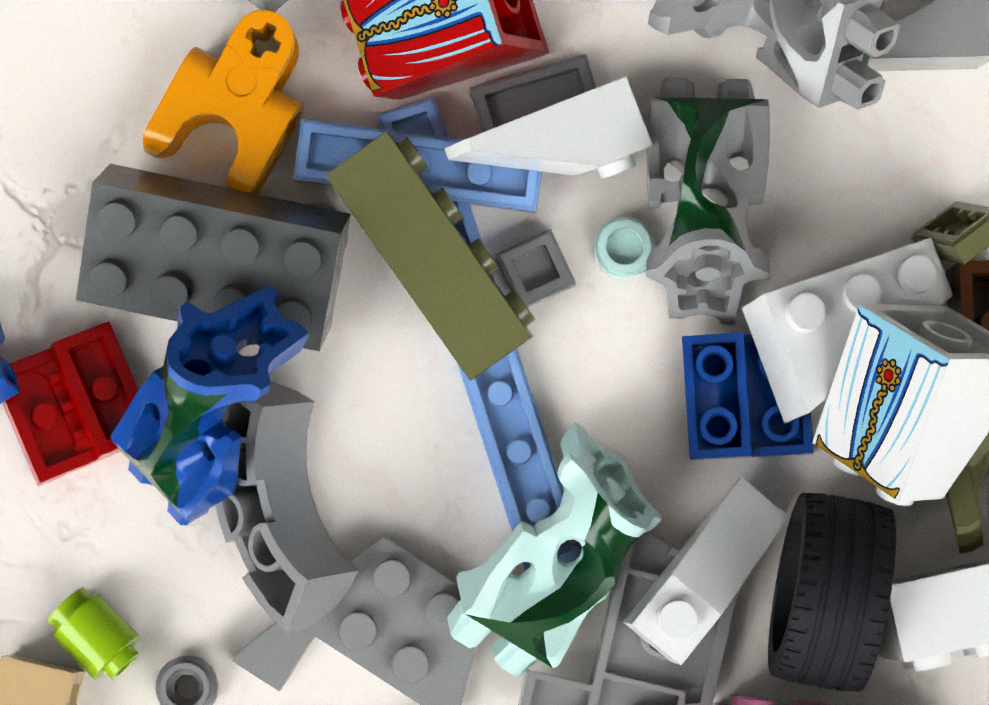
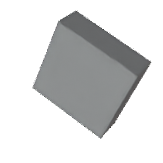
[495,229,576,308]

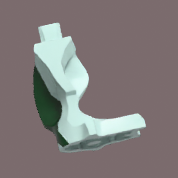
[447,422,662,677]

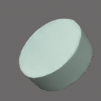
[593,217,655,280]

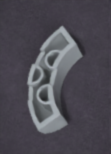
[216,381,359,634]

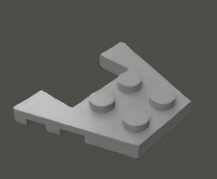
[518,532,738,705]
[232,536,476,705]

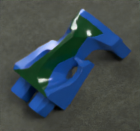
[110,284,309,525]

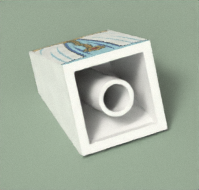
[812,304,989,506]

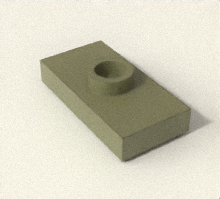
[911,201,989,265]

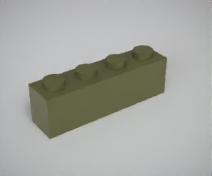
[325,131,536,381]

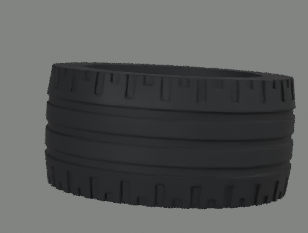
[768,493,896,691]

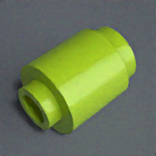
[47,587,140,680]

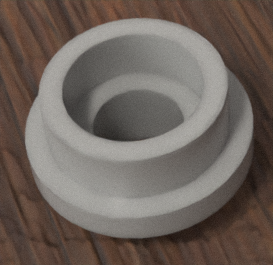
[156,656,219,705]

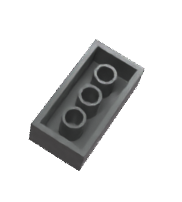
[76,163,351,352]

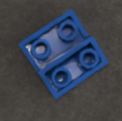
[682,332,814,460]

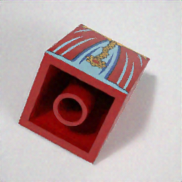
[340,0,549,100]

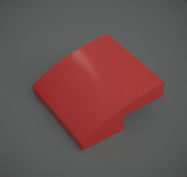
[2,321,139,487]

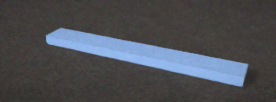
[377,97,582,571]

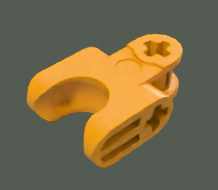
[143,10,304,194]

